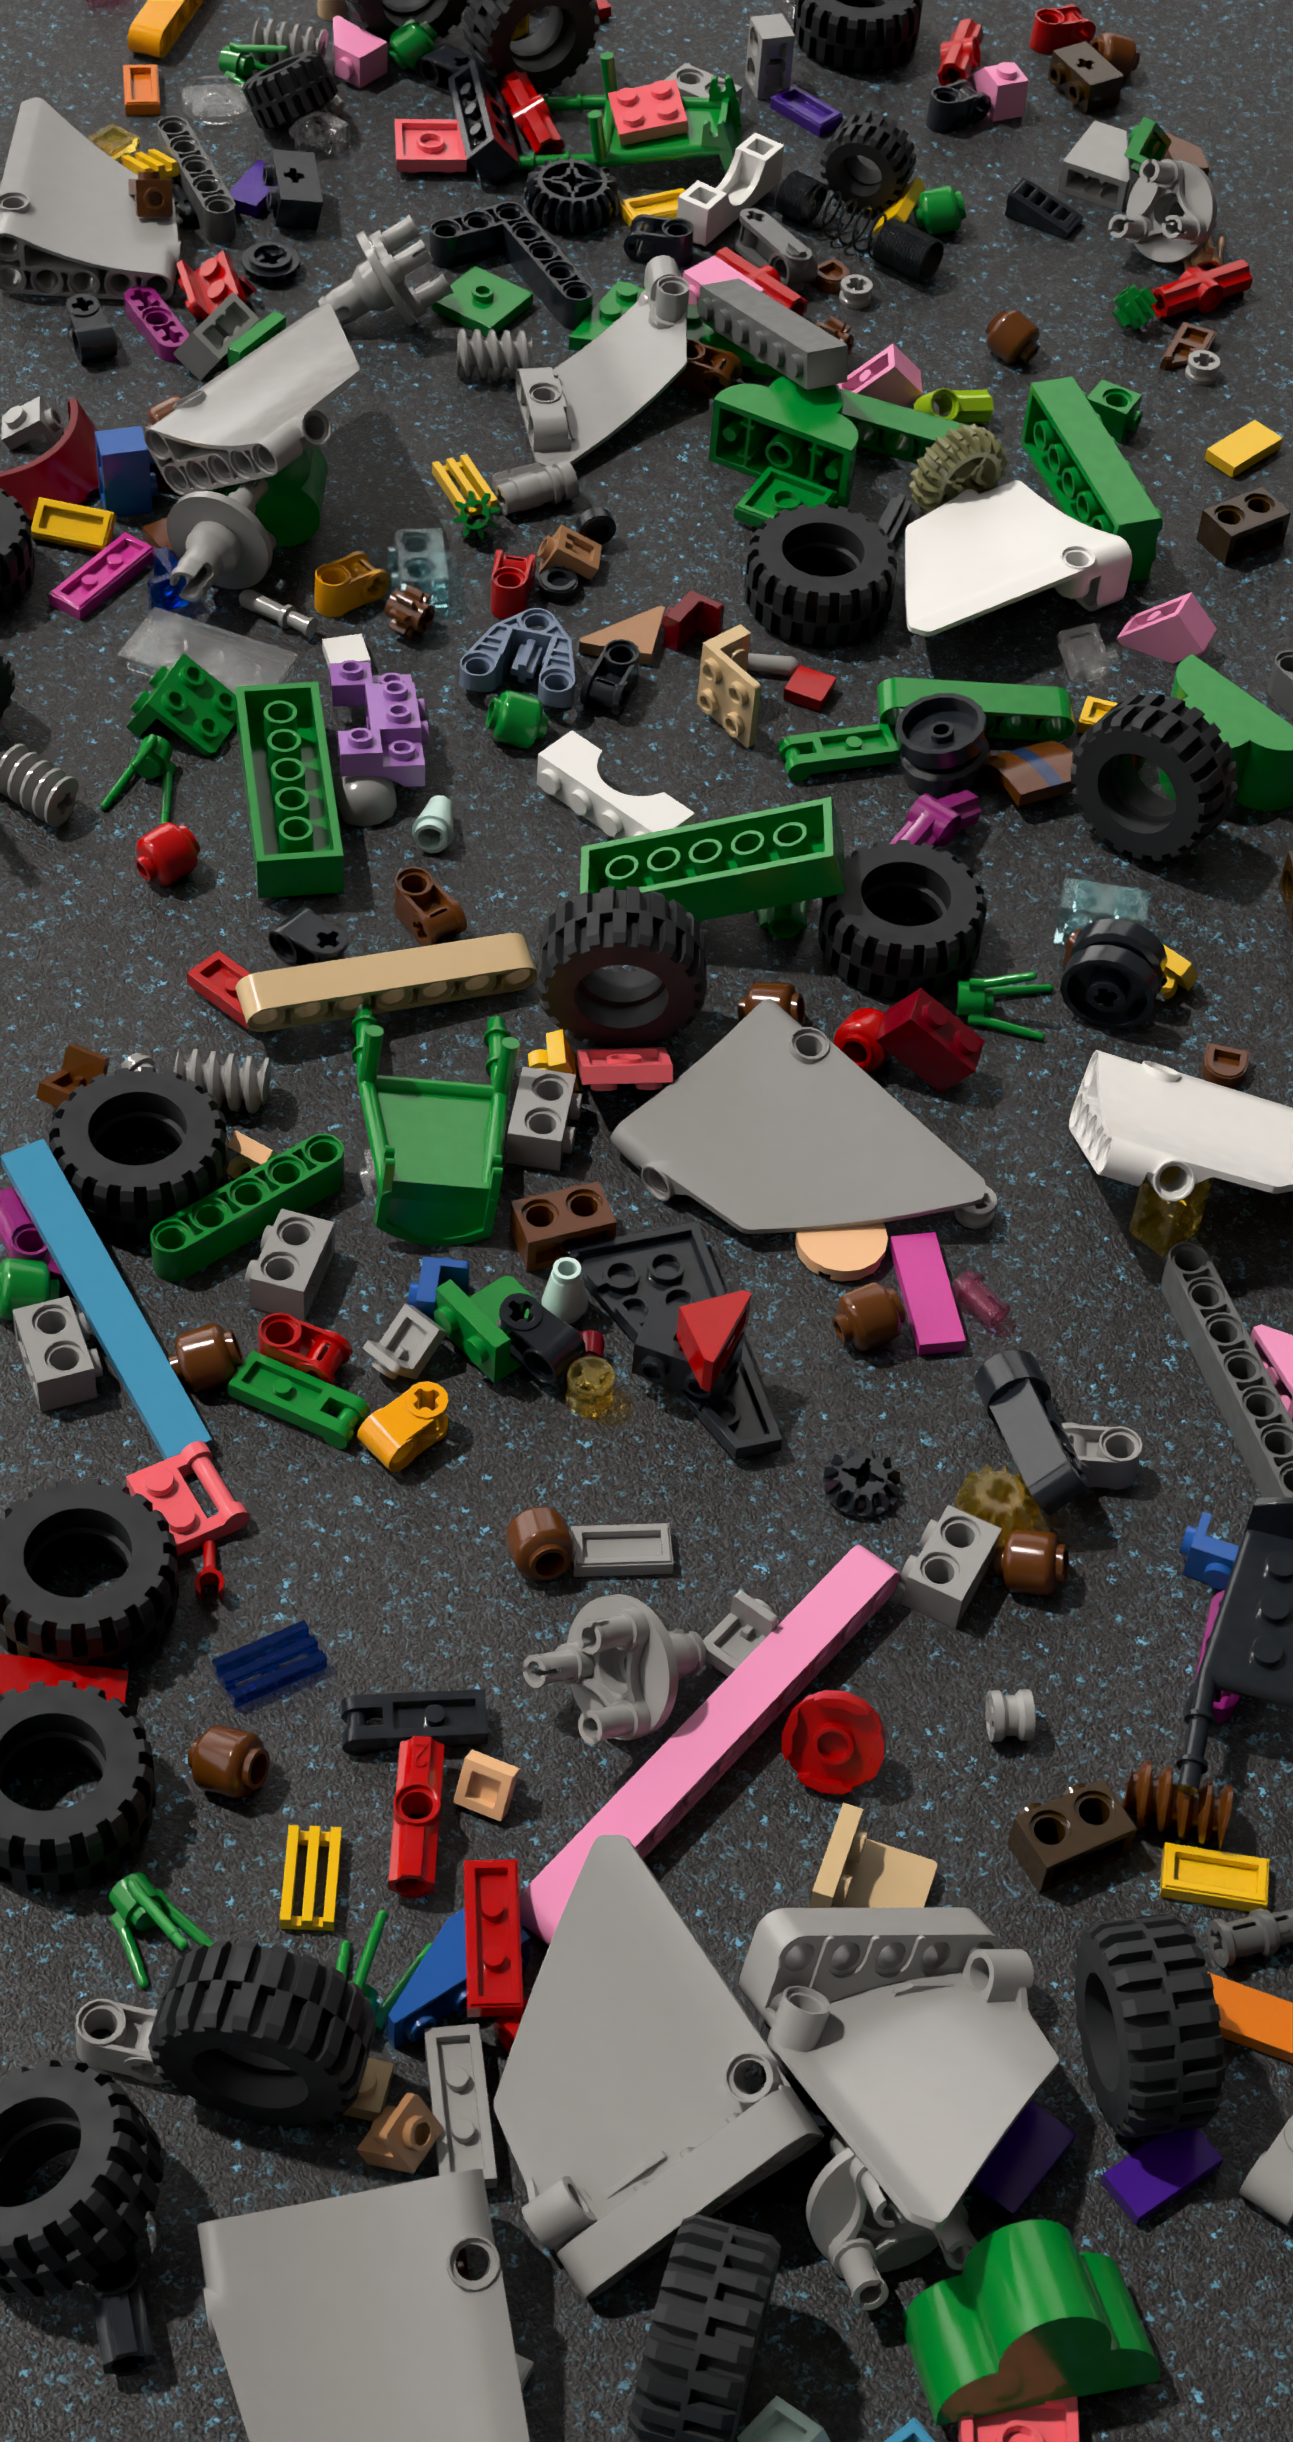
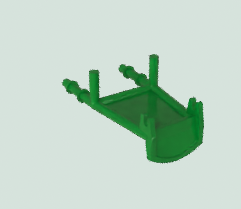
[515,52,742,174]
[351,1004,520,1246]

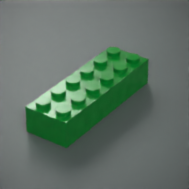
[1020,376,1163,582]
[235,681,344,898]
[580,797,845,922]

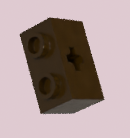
[1048,41,1124,115]

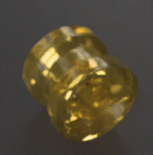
[566,1356,615,1417]

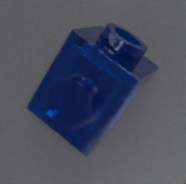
[147,546,189,615]

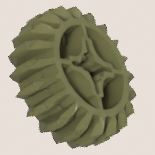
[909,424,1008,515]

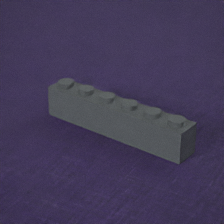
[697,278,848,390]

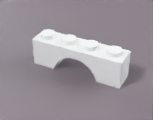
[677,133,784,246]
[537,730,695,839]

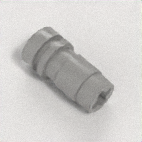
[495,460,579,515]

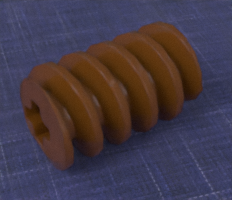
[1121,1759,1234,1850]

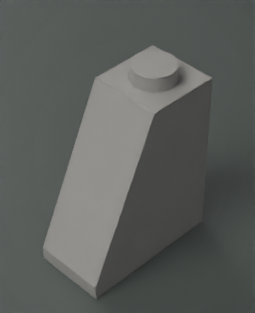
[1058,121,1130,212]

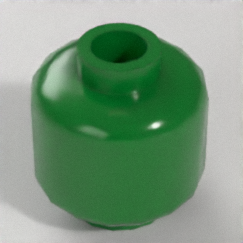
[388,18,439,71]
[913,185,966,236]
[486,690,549,749]
[0,1258,59,1320]

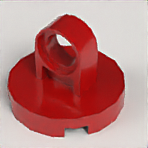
[782,1690,886,1794]

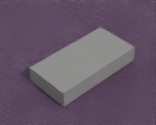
[571,1523,673,1577]

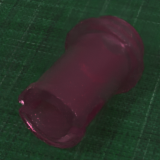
[951,1269,1010,1329]

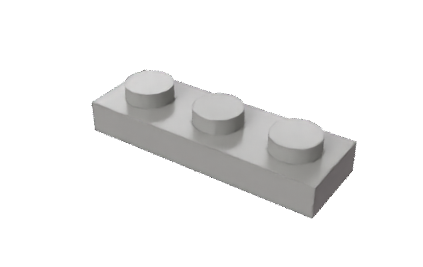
[424,2023,497,2189]

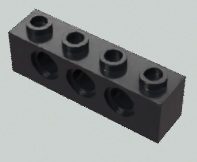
[448,59,520,185]

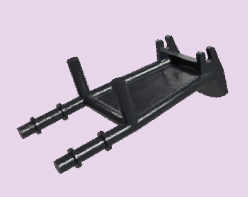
[1176,1497,1293,1795]

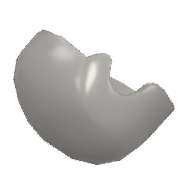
[333,774,397,827]

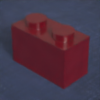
[876,988,985,1093]

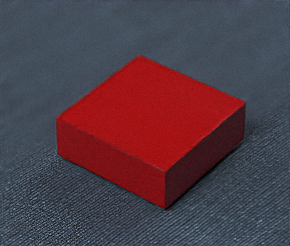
[783,665,836,712]

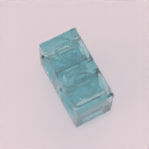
[387,528,449,611]
[1053,877,1149,945]

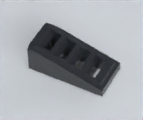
[1005,178,1083,239]

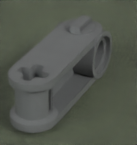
[733,208,818,293]

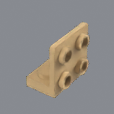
[697,624,761,748]
[809,1802,937,1908]

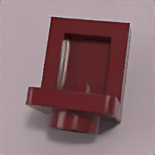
[662,590,724,652]

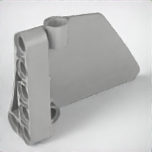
[0,97,183,301]
[144,303,363,495]
[610,998,985,1234]
[494,1835,824,2300]
[739,1907,1059,2230]
[197,2169,530,2442]

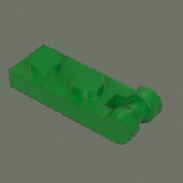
[777,723,899,782]
[228,1350,371,1449]

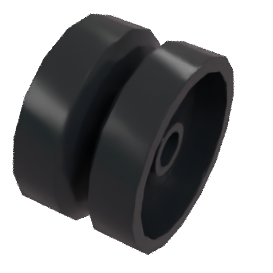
[895,693,991,796]
[1060,918,1168,1030]

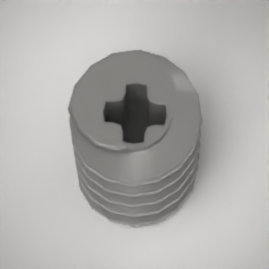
[252,17,328,65]
[457,329,532,379]
[0,744,79,827]
[174,1048,271,1113]

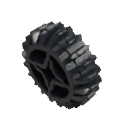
[524,156,620,234]

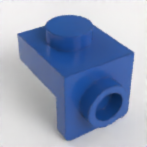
[408,1256,470,1322]
[1179,1512,1239,1589]

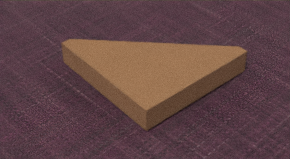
[579,606,665,665]

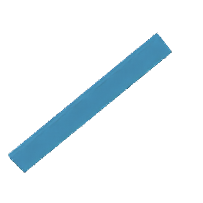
[0,1138,212,1460]

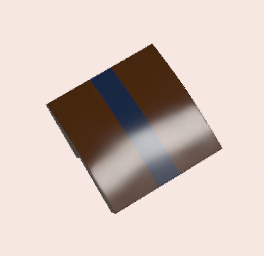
[986,740,1076,807]

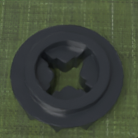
[242,242,300,284]
[823,1447,900,1517]

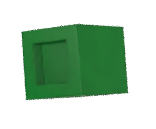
[1088,379,1143,444]

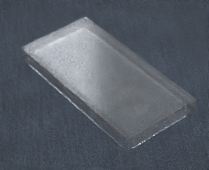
[117,607,299,694]

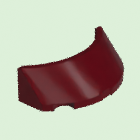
[0,398,99,522]

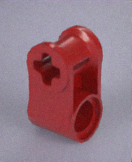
[1029,4,1096,54]
[490,549,537,620]
[258,1313,353,1385]

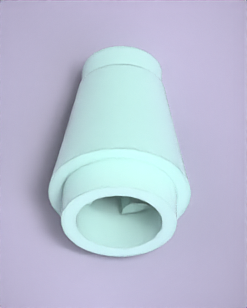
[412,795,453,853]
[541,1257,588,1324]

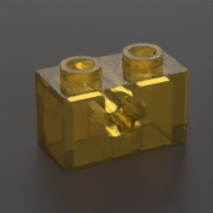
[1129,1166,1213,1258]

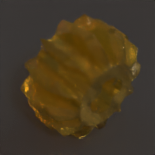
[955,1464,1040,1544]

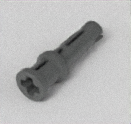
[1207,1908,1293,1968]

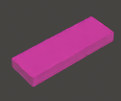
[48,532,156,620]
[889,1232,966,1355]

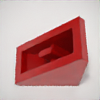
[676,1290,752,1392]

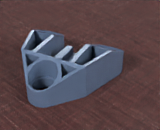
[459,608,575,708]

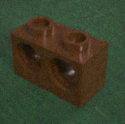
[509,1181,617,1272]

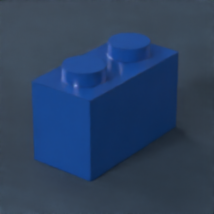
[95,426,158,517]

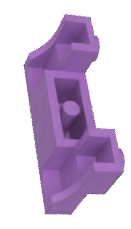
[329,660,429,787]

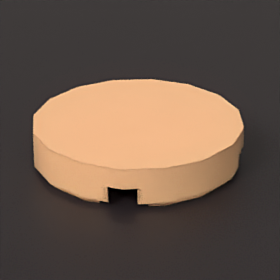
[795,1223,888,1282]

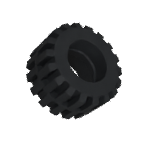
[241,51,338,129]
[820,112,916,213]

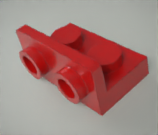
[176,251,247,320]

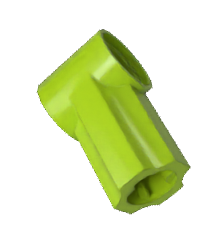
[913,388,994,424]

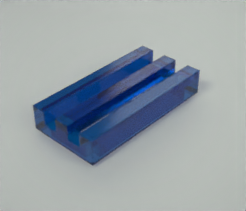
[212,1620,327,1708]

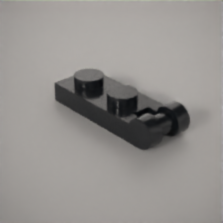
[340,1689,488,1756]

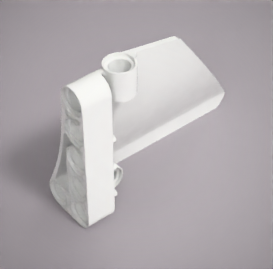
[905,480,1132,637]
[1069,1050,1293,1201]

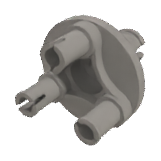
[1108,159,1219,263]
[318,215,454,327]
[166,478,276,601]
[523,1594,706,1744]
[806,2127,978,2310]

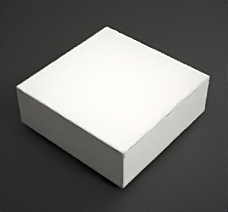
[322,634,371,668]

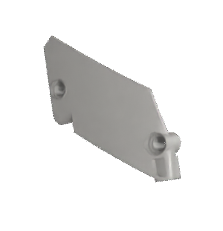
[516,255,690,467]

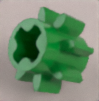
[1111,284,1158,330]
[453,491,501,539]

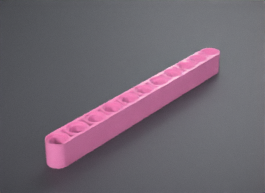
[519,1545,901,1946]

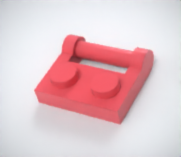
[126,1441,250,1556]

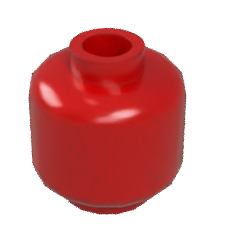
[134,822,200,886]
[833,1007,891,1072]

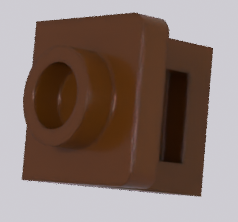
[128,171,173,218]
[36,1044,109,1111]

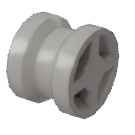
[985,1689,1035,1742]

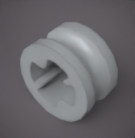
[839,274,873,309]
[1185,350,1220,385]
[954,1185,997,1229]

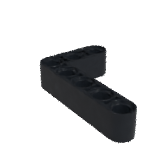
[429,202,593,330]

